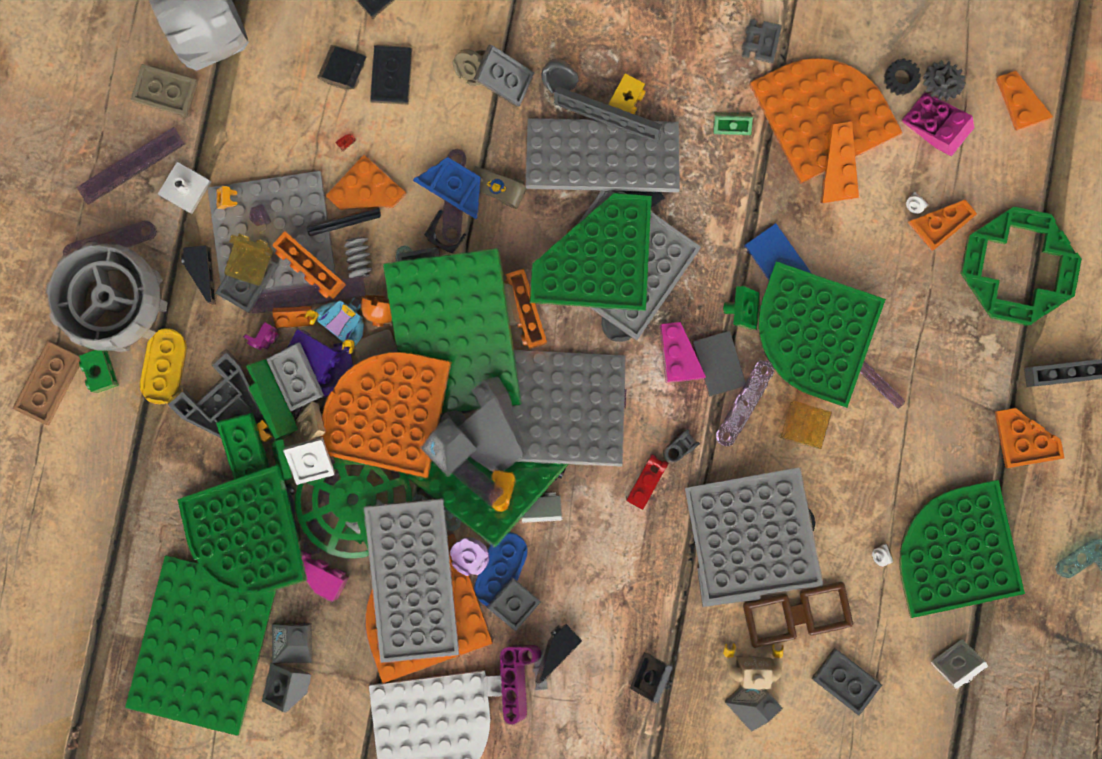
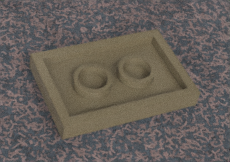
[131,64,198,117]

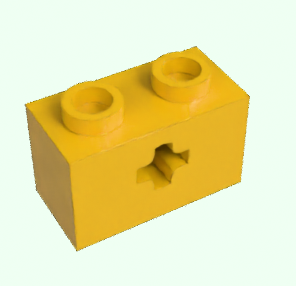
[608,73,646,114]

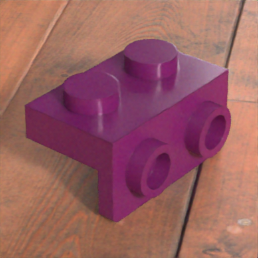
[244,322,279,350]

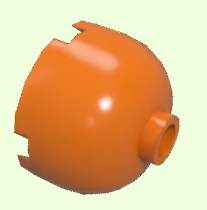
[361,295,392,327]

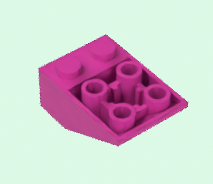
[902,92,975,156]
[301,550,349,602]

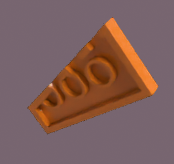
[820,121,859,203]

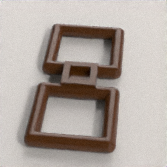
[743,582,854,648]

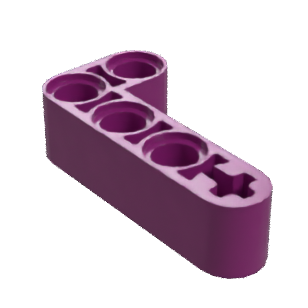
[500,645,542,725]

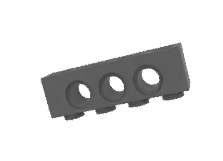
[1024,359,1102,388]

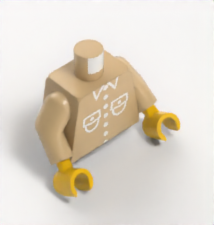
[723,643,784,690]

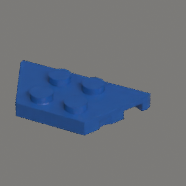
[413,157,481,219]

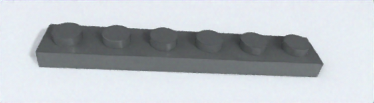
[554,86,662,143]

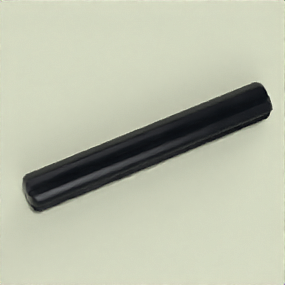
[306,207,381,236]

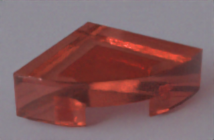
[335,134,356,152]

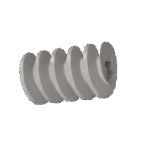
[344,237,372,279]

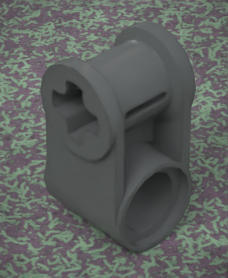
[663,429,700,463]

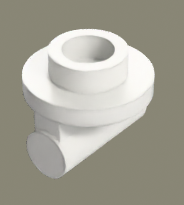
[906,192,929,213]
[872,544,893,566]

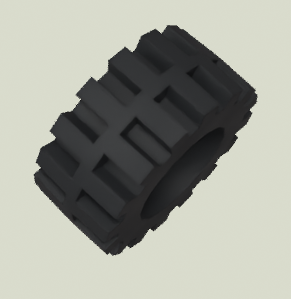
[884,59,921,96]

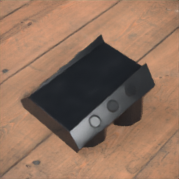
[317,46,366,90]

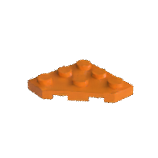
[326,155,406,210]
[995,408,1065,468]

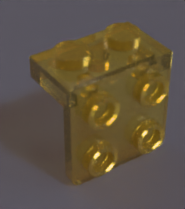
[224,233,273,286]

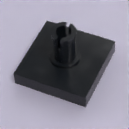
[630,652,673,704]

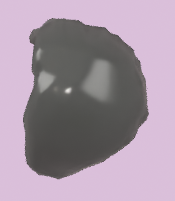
[541,59,579,94]

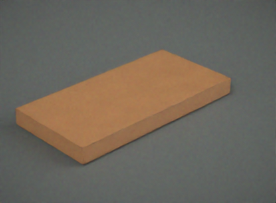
[12,340,81,426]

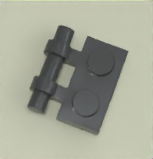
[742,19,782,64]

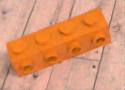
[272,231,346,299]
[504,269,547,350]

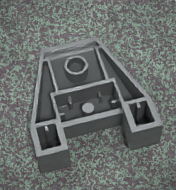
[168,349,265,438]
[438,377,526,472]

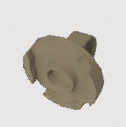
[453,49,485,86]

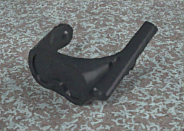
[424,210,466,254]

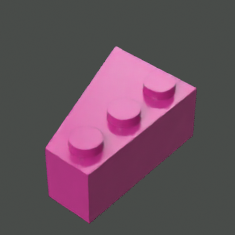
[659,322,706,383]

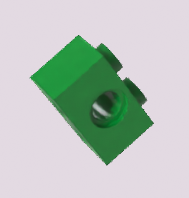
[79,350,119,393]

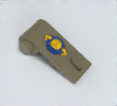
[472,166,526,209]

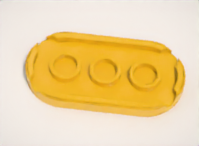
[140,328,187,404]

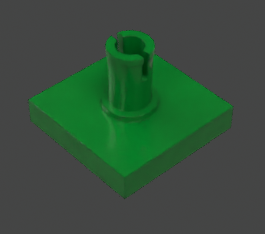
[723,286,760,330]
[271,439,292,481]

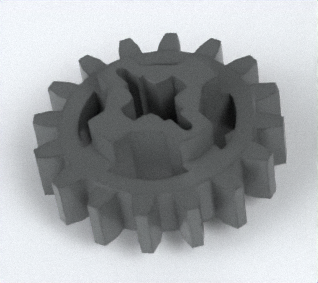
[923,61,966,101]

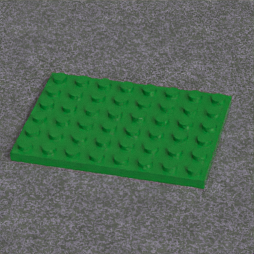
[383,248,522,413]
[125,555,277,736]

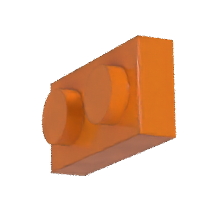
[272,306,314,328]

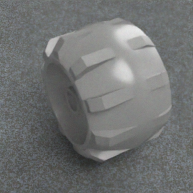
[149,0,249,71]
[45,241,168,352]

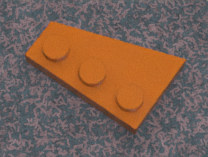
[996,71,1053,131]
[908,200,977,251]

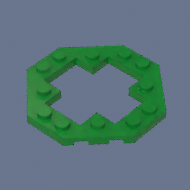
[960,206,1082,326]

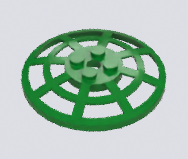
[295,457,412,559]

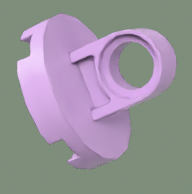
[450,537,489,576]

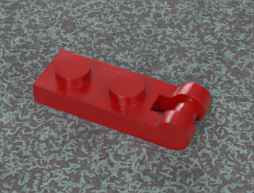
[626,454,669,510]

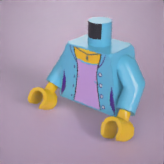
[304,297,364,354]

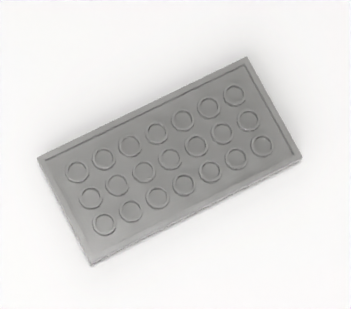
[526,118,680,192]
[364,499,459,663]

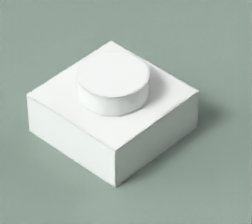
[484,676,502,697]

